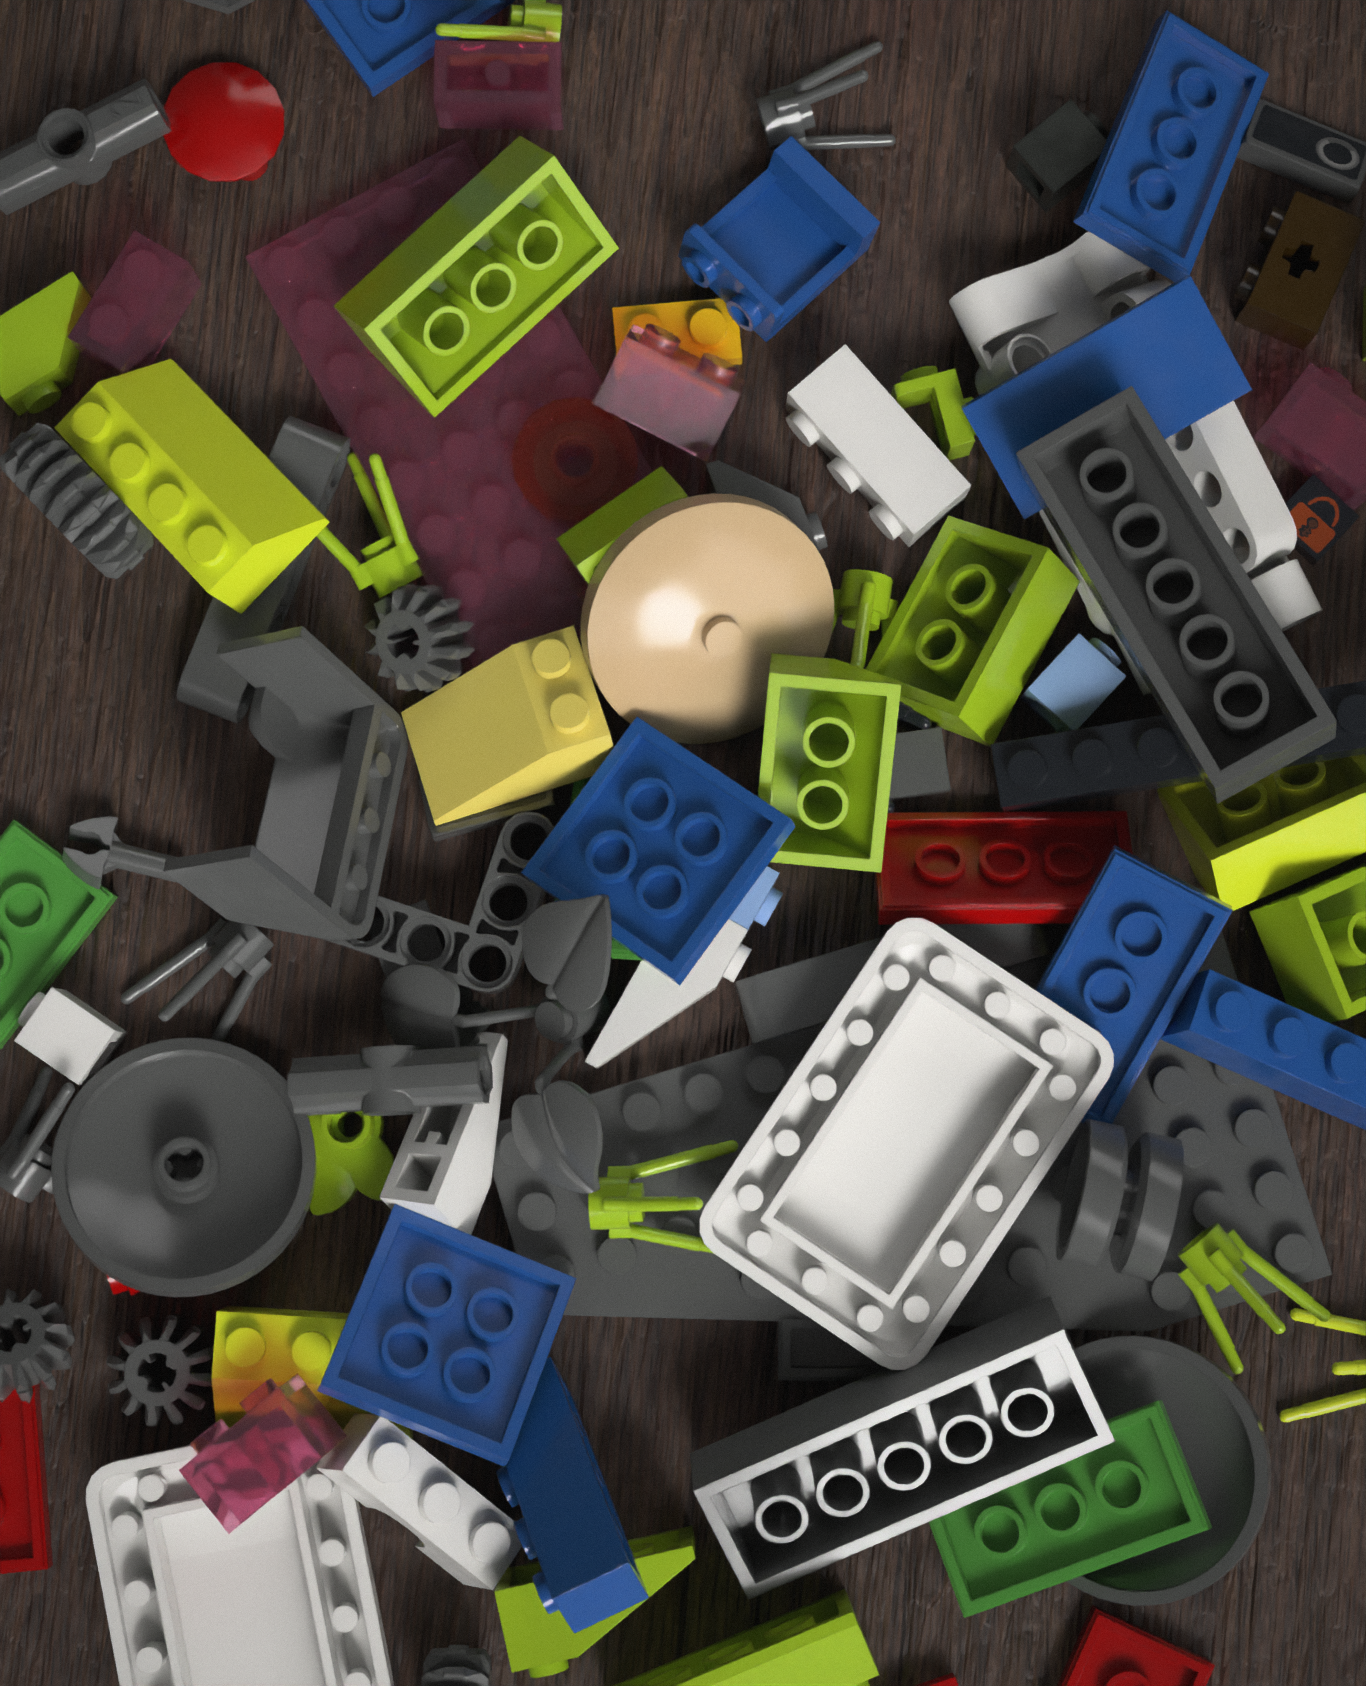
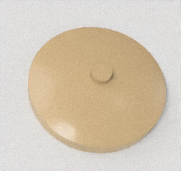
[580,493,834,744]

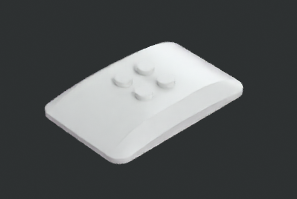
[700,918,1114,1370]
[86,1420,394,1686]

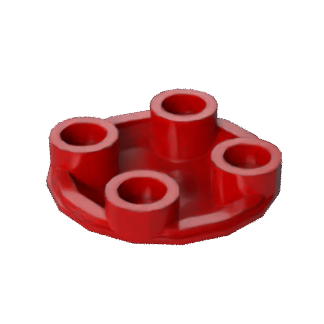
[163,62,285,182]

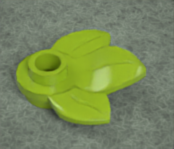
[307,1111,394,1216]

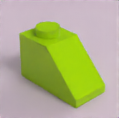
[0,271,93,416]

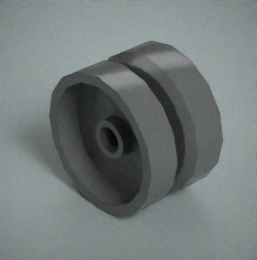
[1056,1119,1184,1281]

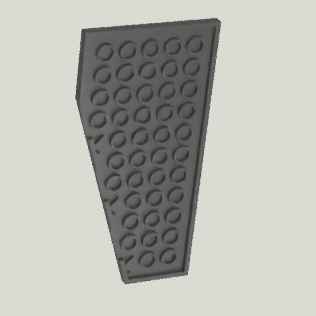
[492,931,1332,1331]

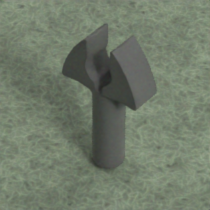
[62,816,178,889]

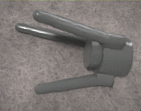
[756,40,896,150]
[120,918,274,1042]
[0,1067,75,1203]

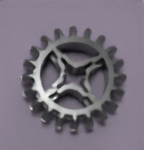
[0,423,154,579]

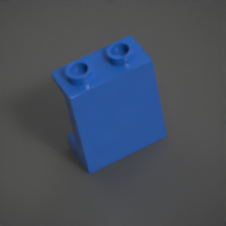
[678,136,881,342]

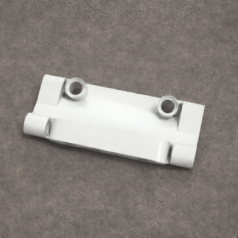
[949,231,1322,696]

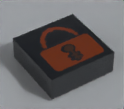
[1285,474,1360,566]

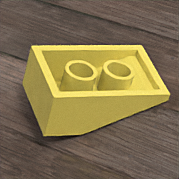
[401,625,614,826]

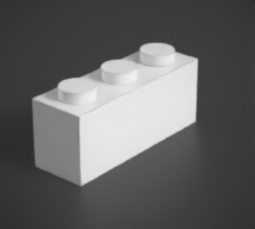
[786,344,971,547]

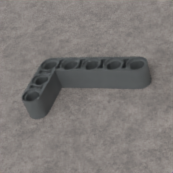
[322,812,554,994]

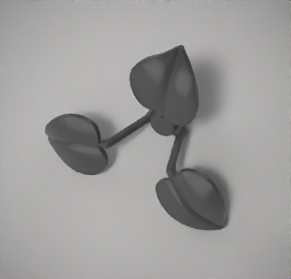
[380,894,612,1194]

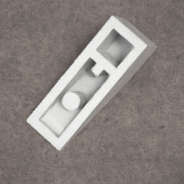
[585,919,752,1068]
[380,1032,508,1235]

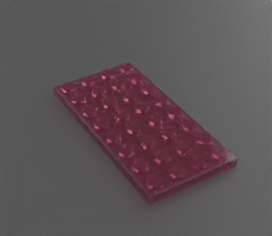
[245,138,653,668]

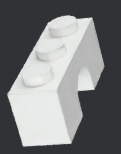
[316,1413,522,1590]

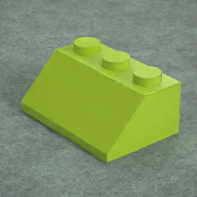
[866,515,1080,747]
[758,653,901,873]

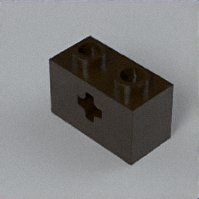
[1233,191,1366,350]

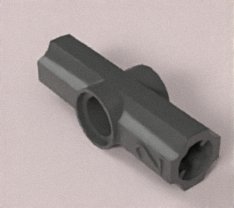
[0,78,172,215]
[287,1045,493,1116]

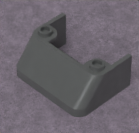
[163,626,408,942]

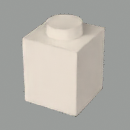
[14,987,128,1085]

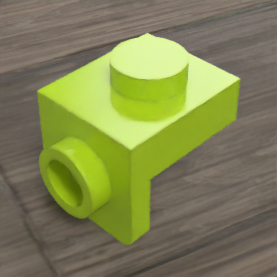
[891,366,976,460]

